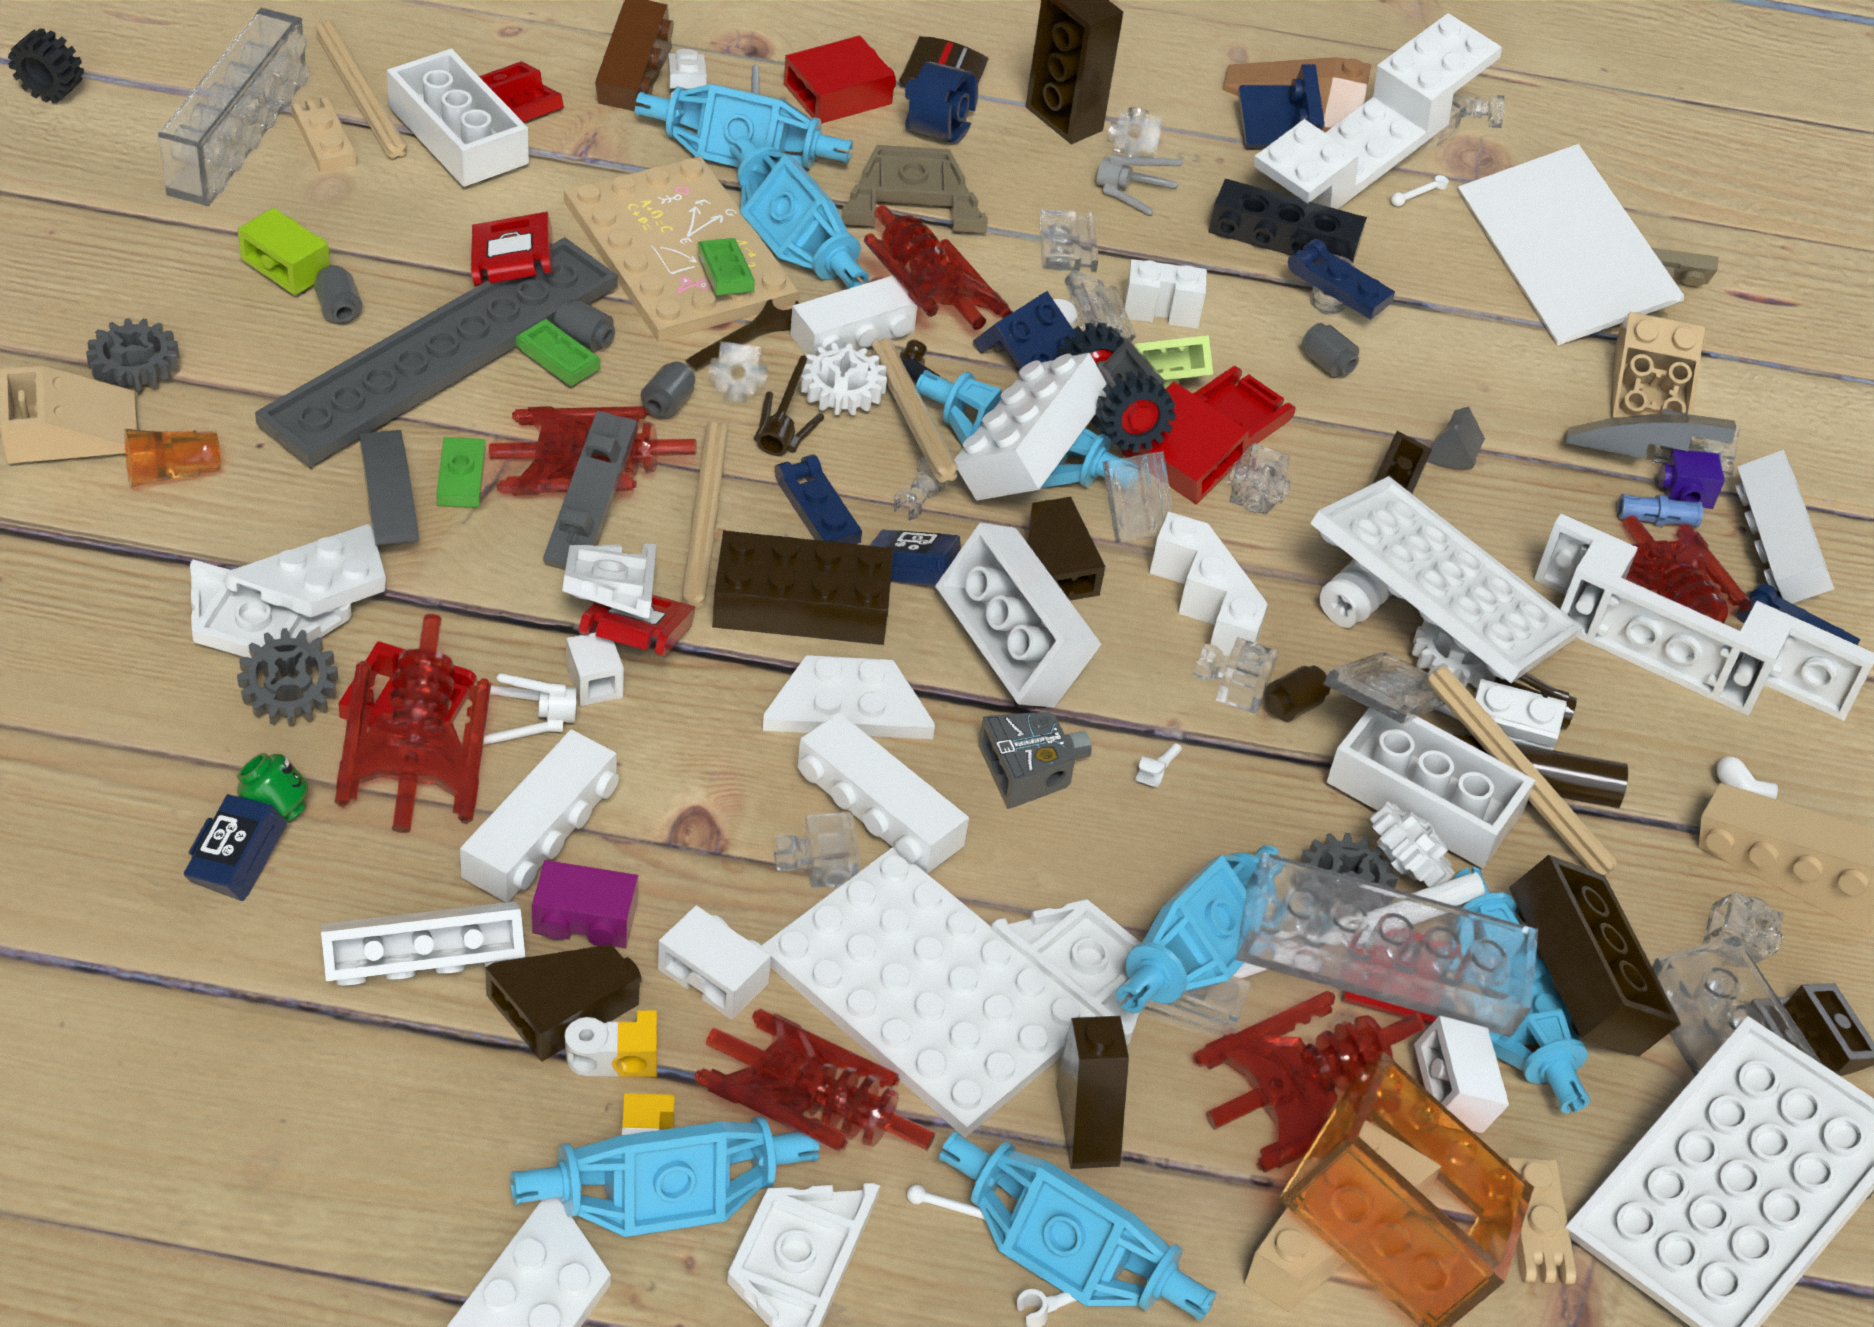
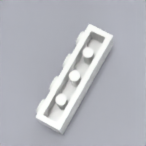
[1735,449,1834,604]
[797,712,969,874]
[460,729,619,902]
[321,901,525,986]

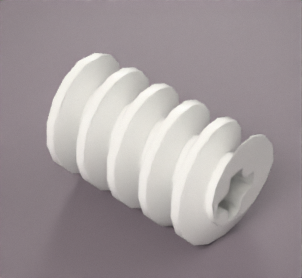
[1320,560,1392,629]

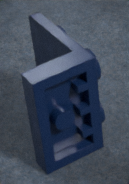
[1238,64,1325,148]
[973,291,1076,370]

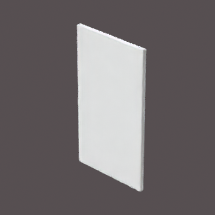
[1458,144,1684,346]

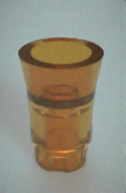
[124,428,221,488]

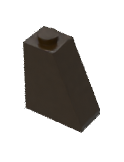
[1026,496,1106,601]
[485,944,642,1062]
[1056,1016,1129,1169]

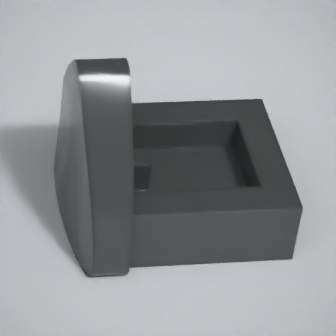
[1427,406,1485,469]

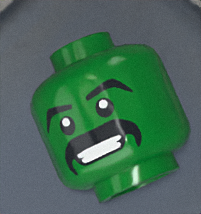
[237,753,308,822]

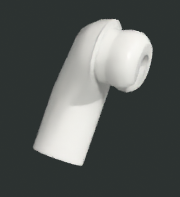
[1717,756,1778,799]

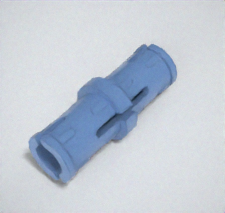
[1617,494,1703,527]

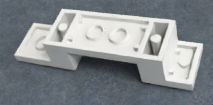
[1254,13,1502,209]
[1534,514,1874,721]

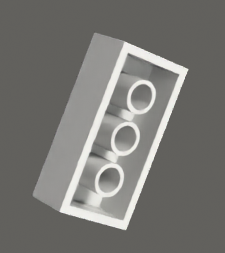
[386,48,529,187]
[954,353,1107,501]
[935,523,1102,708]
[1327,707,1536,869]

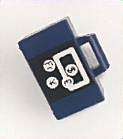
[870,529,961,585]
[183,794,287,901]

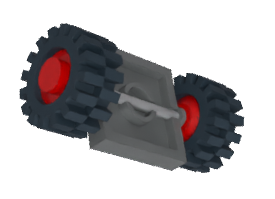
[1058,322,1176,452]

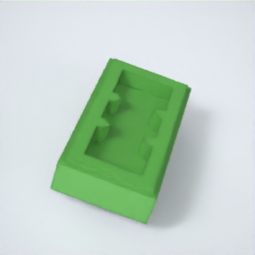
[698,238,755,295]
[516,319,600,387]
[436,437,486,508]

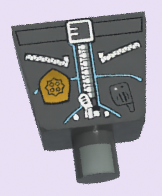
[978,712,1092,809]

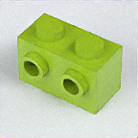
[238,207,330,295]

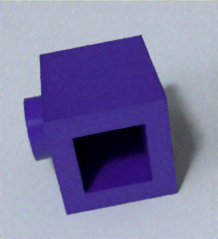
[1658,449,1725,509]

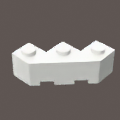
[1150,511,1268,667]

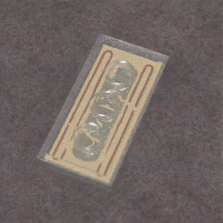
[1324,651,1445,724]

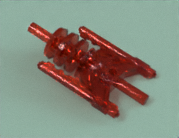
[864,205,1013,330]
[489,406,697,496]
[1623,515,1752,624]
[334,614,492,833]
[1192,990,1425,1173]
[695,1008,936,1152]

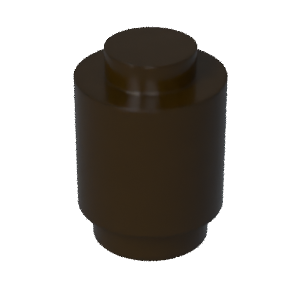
[1265,665,1331,722]

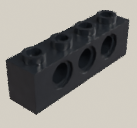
[1208,178,1367,266]

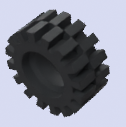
[8,28,84,103]

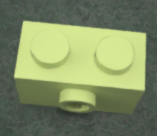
[1134,335,1213,389]

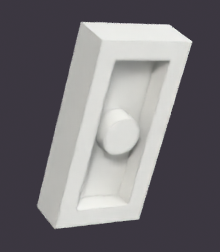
[668,49,707,89]

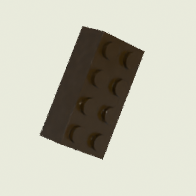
[1025,0,1124,145]
[712,530,894,645]
[1509,855,1681,1056]

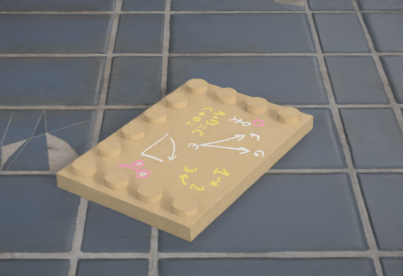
[564,156,800,342]

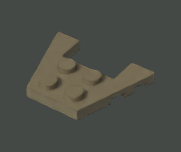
[841,145,988,233]

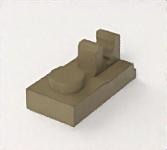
[1652,248,1719,286]

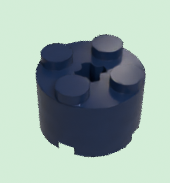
[905,61,978,143]

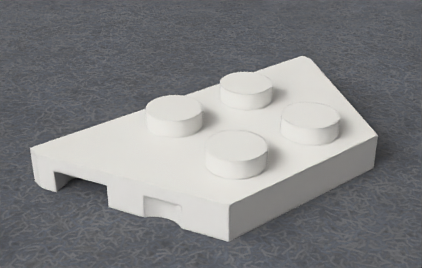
[225,524,386,617]
[562,544,657,618]
[190,560,352,658]
[763,655,935,740]
[991,899,1141,1045]
[727,1183,880,1327]
[447,1198,611,1327]

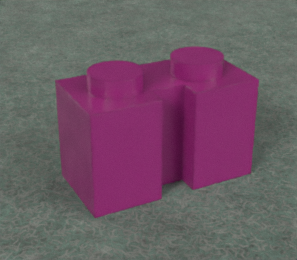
[532,860,638,949]

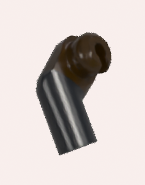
[900,339,940,384]

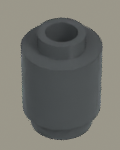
[314,265,362,324]
[554,300,615,352]
[1302,323,1359,377]
[640,361,696,419]

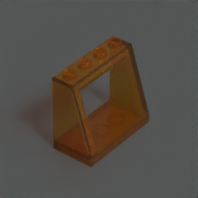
[1279,1052,1534,1327]

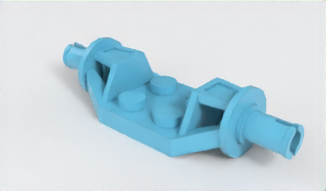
[635,84,853,169]
[730,136,869,289]
[916,370,1140,490]
[1116,845,1284,1014]
[1451,867,1590,1114]
[510,1116,819,1237]
[939,1131,1218,1322]

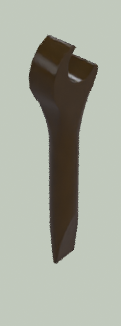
[686,300,800,369]

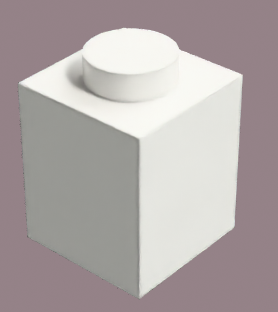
[566,632,624,706]

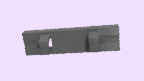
[543,410,638,570]

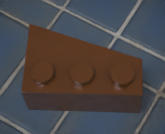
[595,0,674,112]

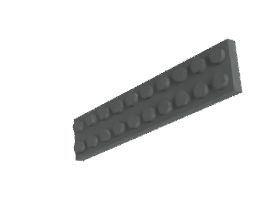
[255,237,618,467]

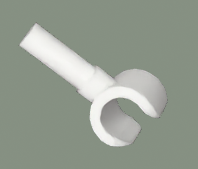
[1135,743,1182,788]
[1017,1289,1077,1327]

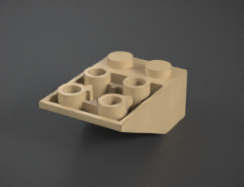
[1611,312,1706,418]
[0,365,139,464]

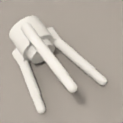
[471,673,576,747]

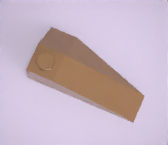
[1223,57,1372,132]

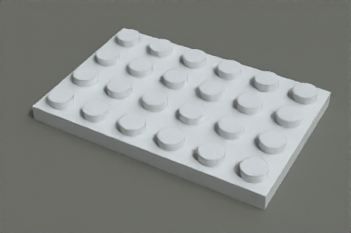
[1310,476,1583,683]
[761,846,1097,1138]
[1565,1016,1874,1327]

